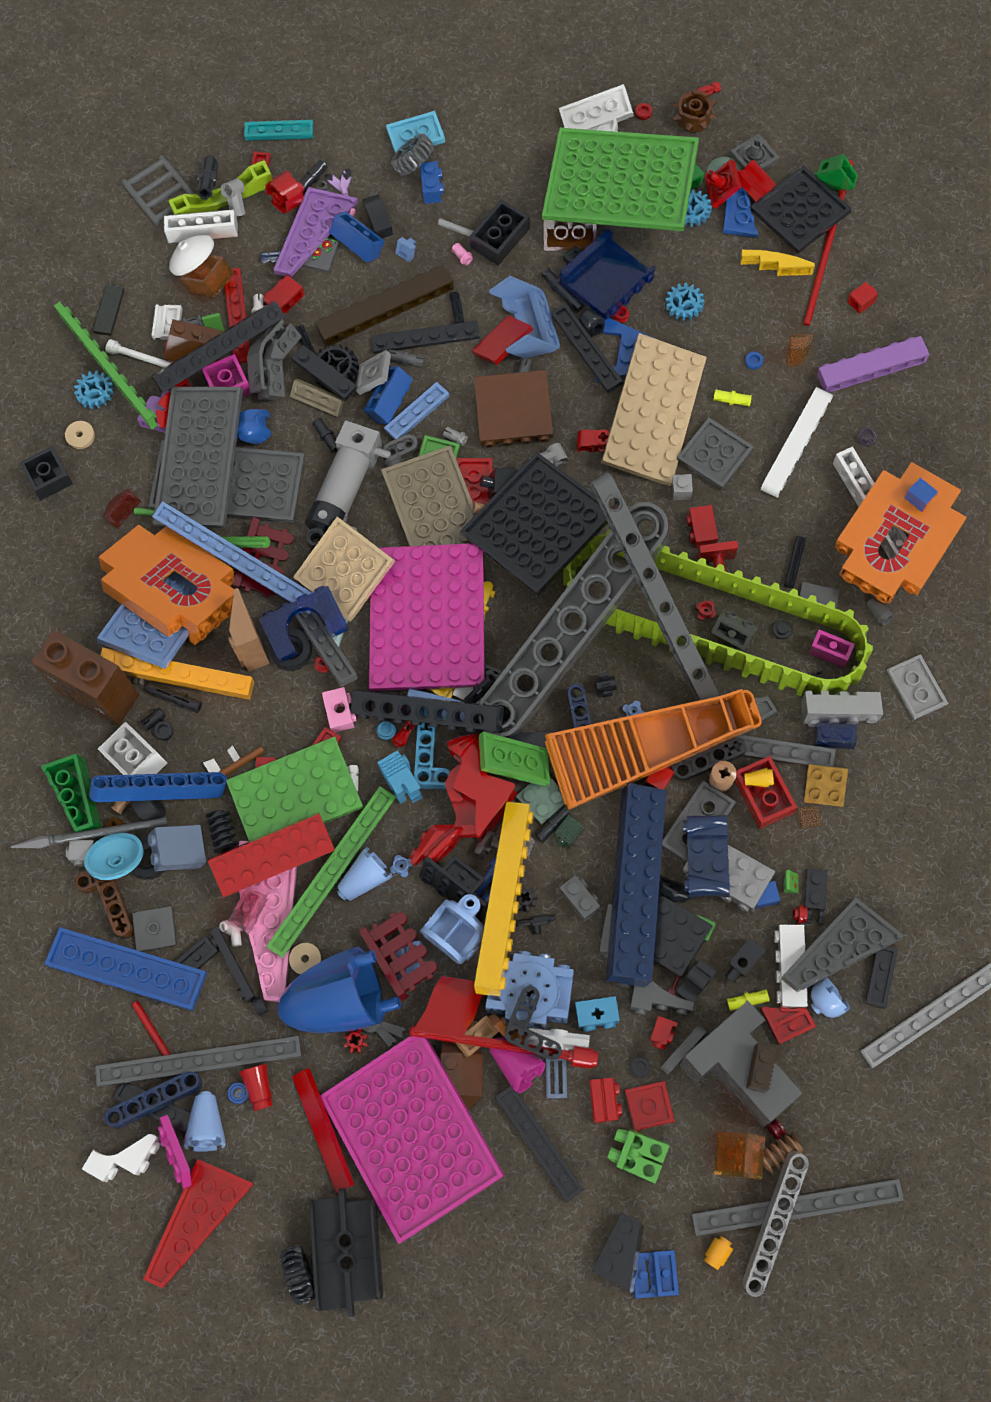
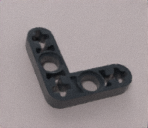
[504,985,562,1060]

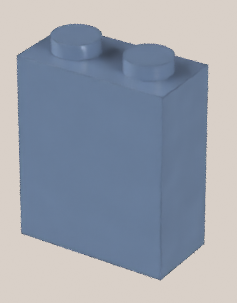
[148,825,206,871]

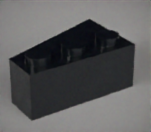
[592,1212,644,1295]

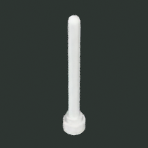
[106,339,172,368]

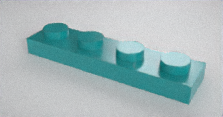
[244,120,314,141]

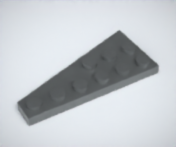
[781,898,904,992]

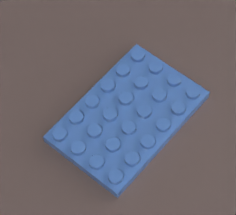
[97,571,197,669]

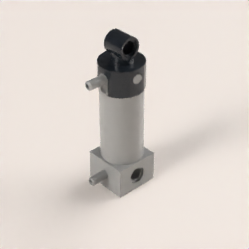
[305,420,391,550]

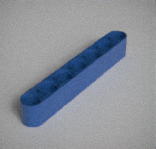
[89,772,227,802]

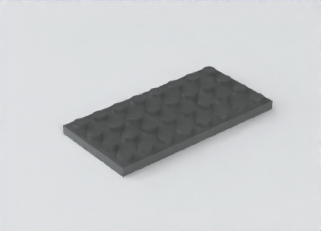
[153,387,243,528]
[149,440,305,523]

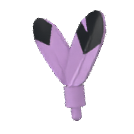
[326,169,352,196]

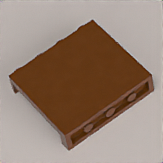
[474,370,553,447]

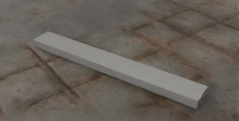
[860,963,991,1068]

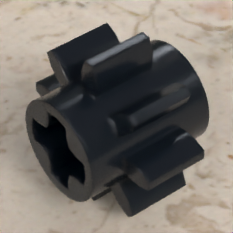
[595,672,617,697]
[516,886,538,912]

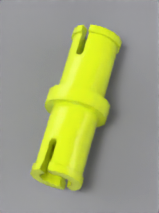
[714,389,752,407]
[727,989,770,1011]

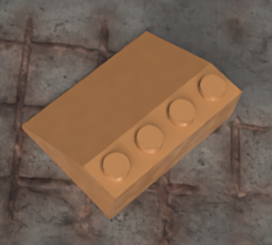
[228,588,270,672]

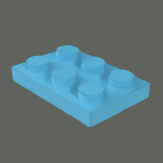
[386,111,445,153]

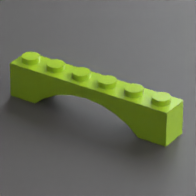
[168,160,272,215]

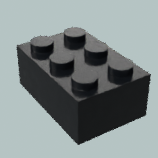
[470,199,530,266]

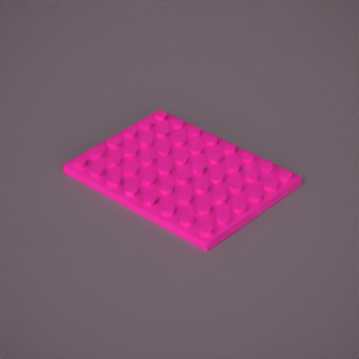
[369,543,485,691]
[320,1036,505,1244]

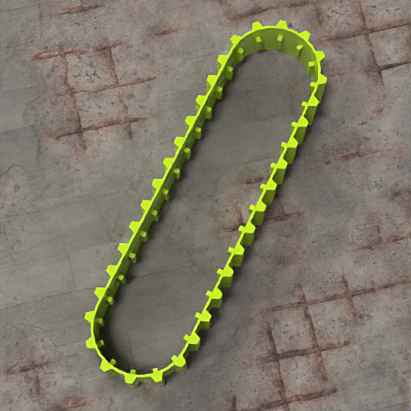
[563,529,873,696]

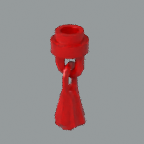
[391,710,415,748]

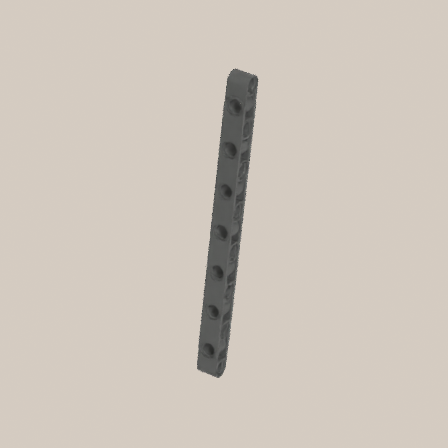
[590,472,719,701]

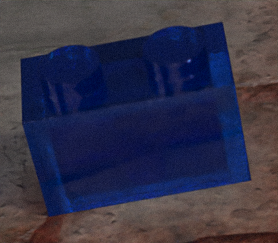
[814,723,857,749]

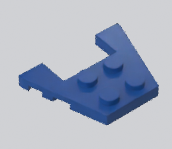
[595,317,655,382]

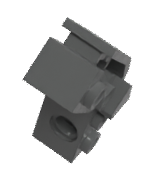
[247,319,302,401]

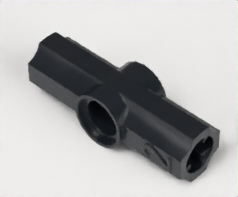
[197,155,218,200]

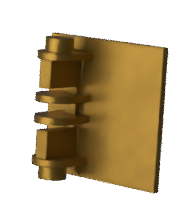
[804,764,848,807]

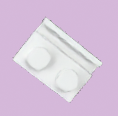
[152,305,183,340]

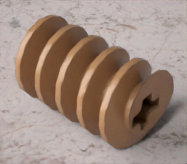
[709,761,737,792]
[756,1132,803,1174]

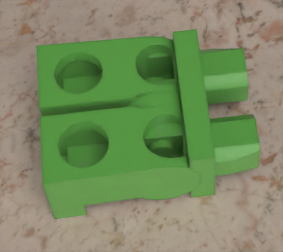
[607,1128,670,1184]

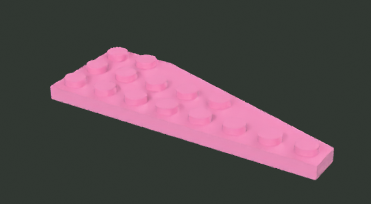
[239,841,297,1001]

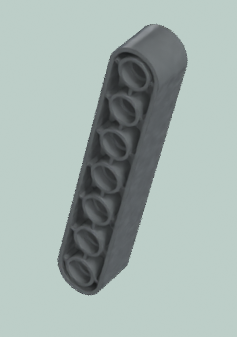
[478,502,671,737]

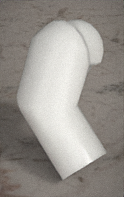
[219,920,242,947]

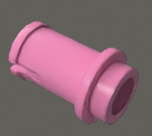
[451,243,473,265]

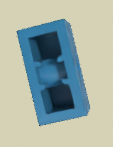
[575,996,620,1032]

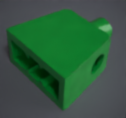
[813,154,858,190]

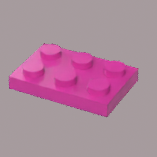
[158,1115,191,1189]

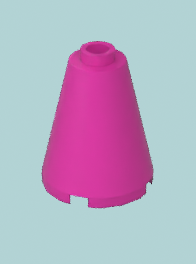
[490,1037,546,1093]

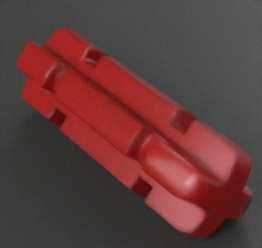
[689,81,721,96]

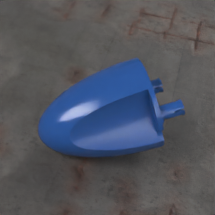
[277,947,401,1033]

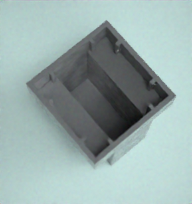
[679,1001,802,1129]

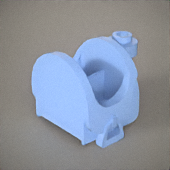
[420,894,484,965]

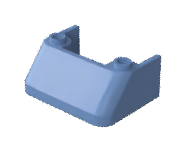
[489,276,560,358]

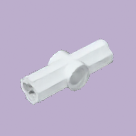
[527,1028,590,1050]

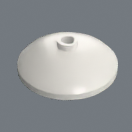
[169,235,214,276]

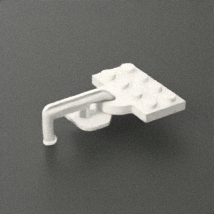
[559,84,634,132]

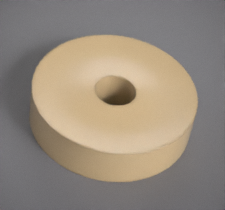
[65,421,95,449]
[289,943,322,975]

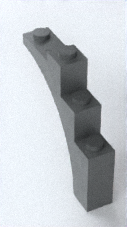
[599,904,694,1016]

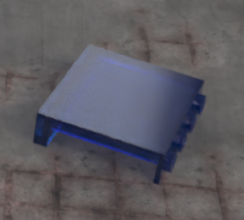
[559,229,656,320]

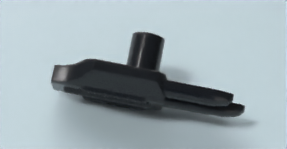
[516,914,556,934]

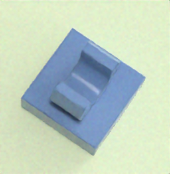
[395,237,416,262]

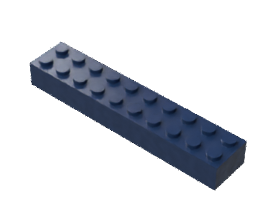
[606,783,666,987]

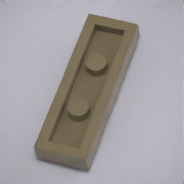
[290,379,344,417]

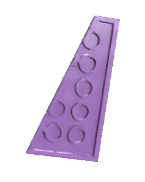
[274,187,358,277]

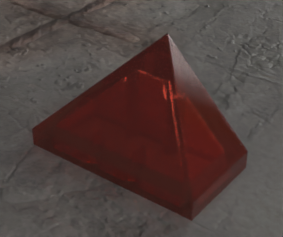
[104,489,141,529]

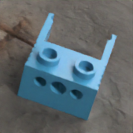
[377,750,423,804]

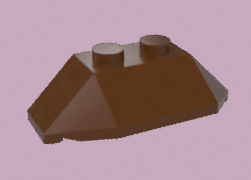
[441,1041,483,1111]

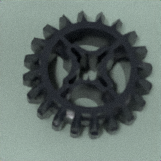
[313,344,359,391]
[280,1245,315,1305]

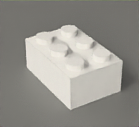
[98,722,167,775]

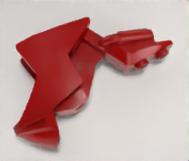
[410,733,517,867]

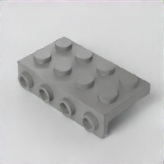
[683,845,775,912]

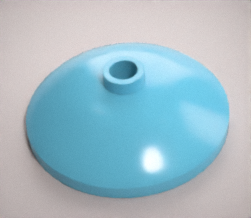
[84,833,143,880]

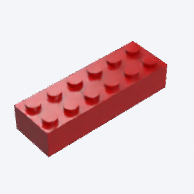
[208,812,335,897]

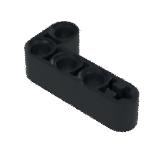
[671,738,747,781]

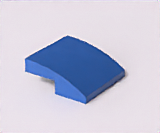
[634,1250,679,1298]

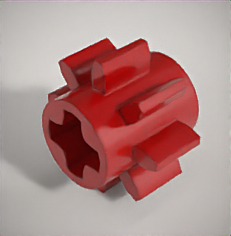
[344,1029,368,1054]

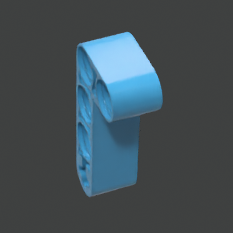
[414,712,450,790]

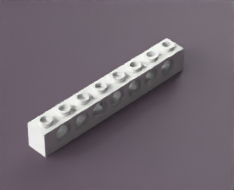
[833,447,907,559]

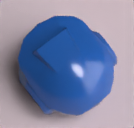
[237,409,271,445]

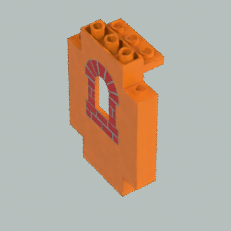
[834,462,967,605]
[98,525,234,645]

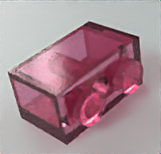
[227,886,268,935]

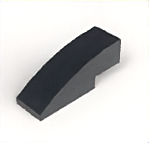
[362,194,393,238]

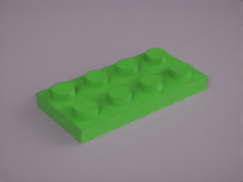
[479,732,550,787]

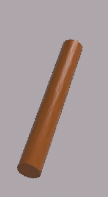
[219,746,265,776]

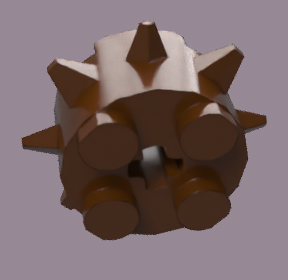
[672,90,718,132]

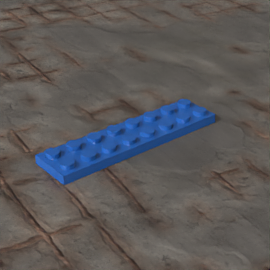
[44,927,207,1011]

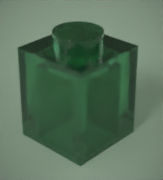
[554,815,584,848]

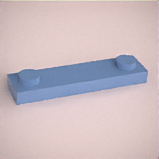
[384,382,450,440]

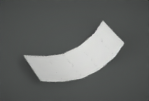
[203,745,240,772]

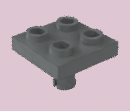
[730,134,780,170]

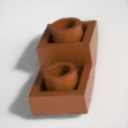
[488,1013,525,1043]

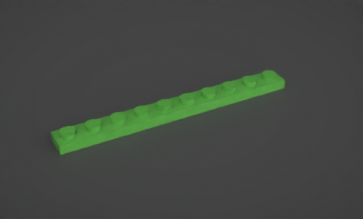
[54,302,158,430]
[266,786,396,959]

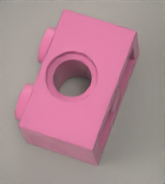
[322,687,357,732]

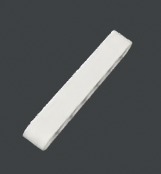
[761,387,833,498]

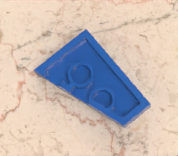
[722,186,758,238]

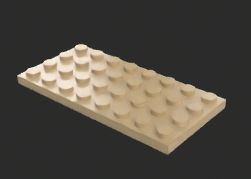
[601,333,707,486]

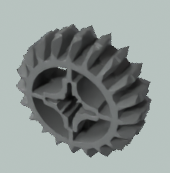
[391,134,434,176]

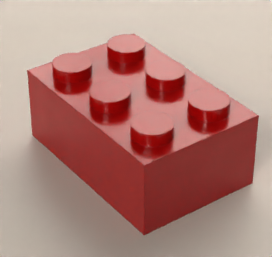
[735,756,797,829]

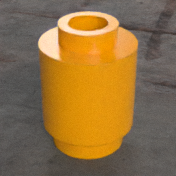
[704,1236,733,1270]

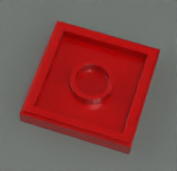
[624,1081,675,1131]

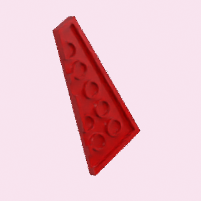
[143,1159,254,1288]

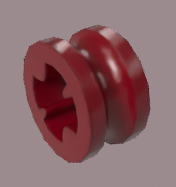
[766,1118,786,1140]

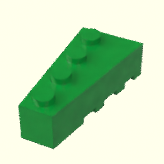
[41,754,101,832]

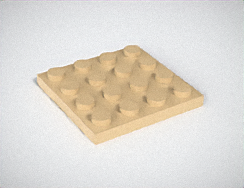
[294,517,395,621]

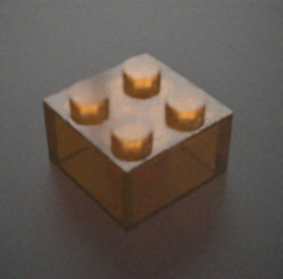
[180,255,234,298]
[714,1132,765,1180]

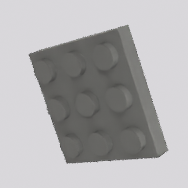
[677,417,754,490]

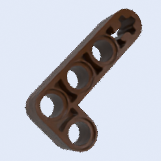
[74,870,134,939]

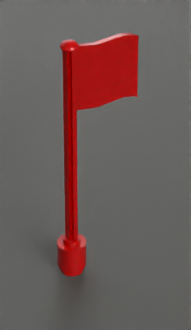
[409,976,598,1069]

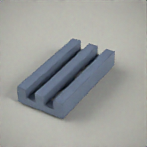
[546,1058,567,1099]

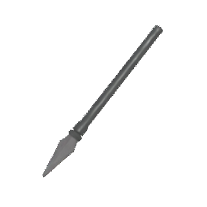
[11,817,168,848]

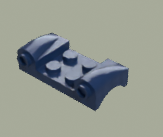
[683,815,730,898]

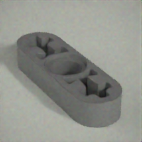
[661,1024,707,1075]

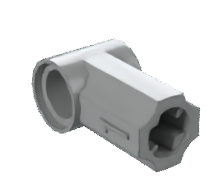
[221,178,245,217]
[529,443,569,467]

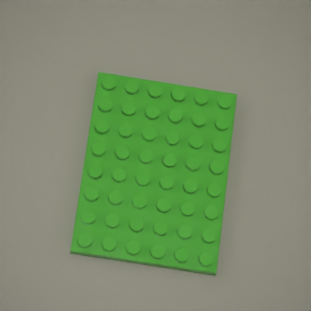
[542,128,699,231]

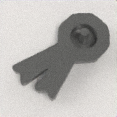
[361,1021,405,1047]

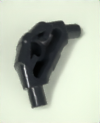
[659,875,697,903]

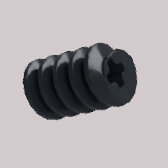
[205,810,238,854]

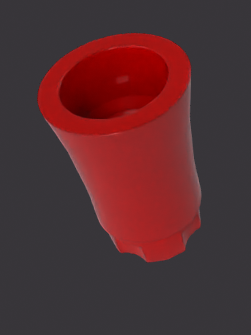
[239,1064,273,1111]

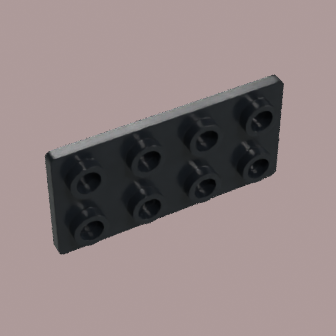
[419,855,488,923]

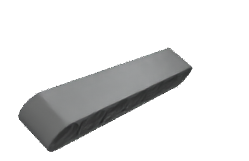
[742,1151,809,1297]

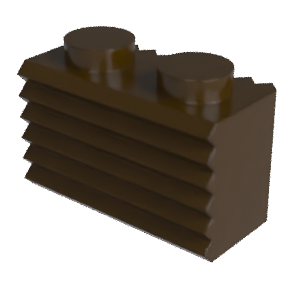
[746,1043,778,1093]

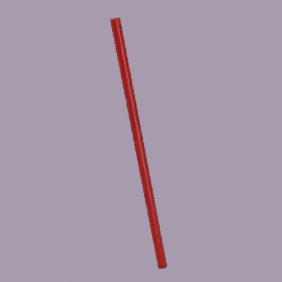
[803,160,854,326]

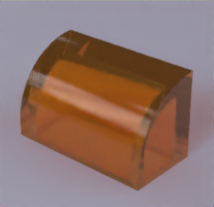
[787,333,813,367]

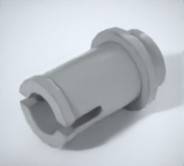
[443,427,467,446]

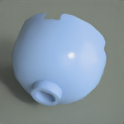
[811,978,850,1018]

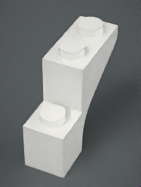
[82,1134,160,1182]

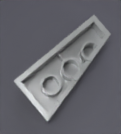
[800,691,883,727]

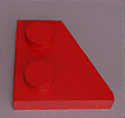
[761,1007,816,1045]

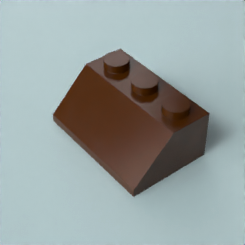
[544,220,597,251]
[164,319,223,365]

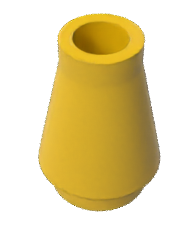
[745,768,774,787]

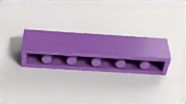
[817,336,929,393]

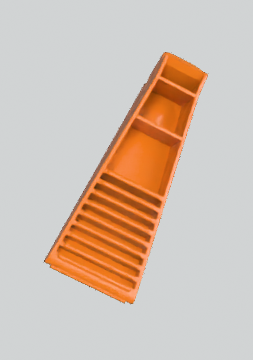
[545,689,762,810]

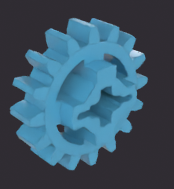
[685,189,712,227]
[665,283,704,321]
[74,371,114,409]

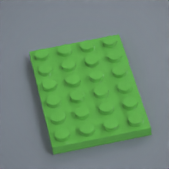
[226,737,363,841]

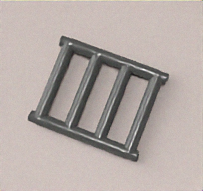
[121,155,195,226]

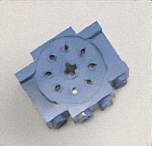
[486,951,574,1029]

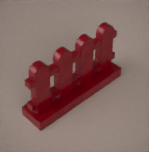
[232,517,294,598]
[359,912,438,1001]

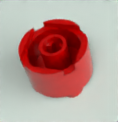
[265,170,304,214]

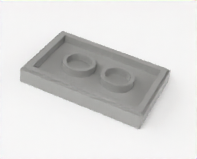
[886,654,949,720]

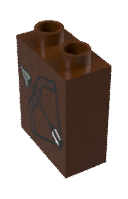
[31,630,139,726]

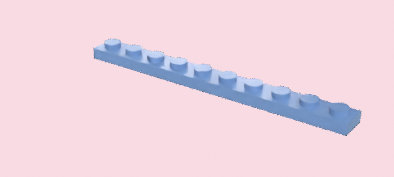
[152,501,320,614]

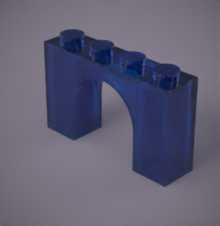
[259,586,350,663]

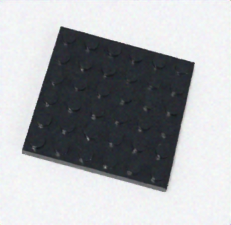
[460,452,610,596]

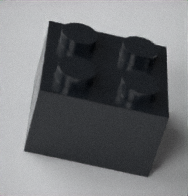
[19,446,73,501]

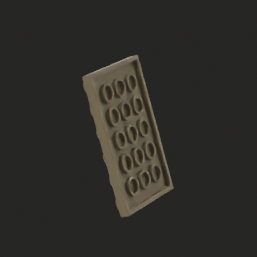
[381,445,476,546]

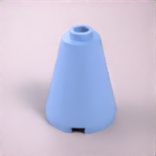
[337,847,393,901]
[184,1091,226,1152]

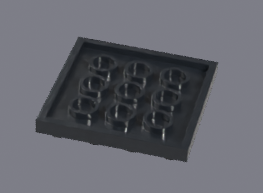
[751,165,852,254]

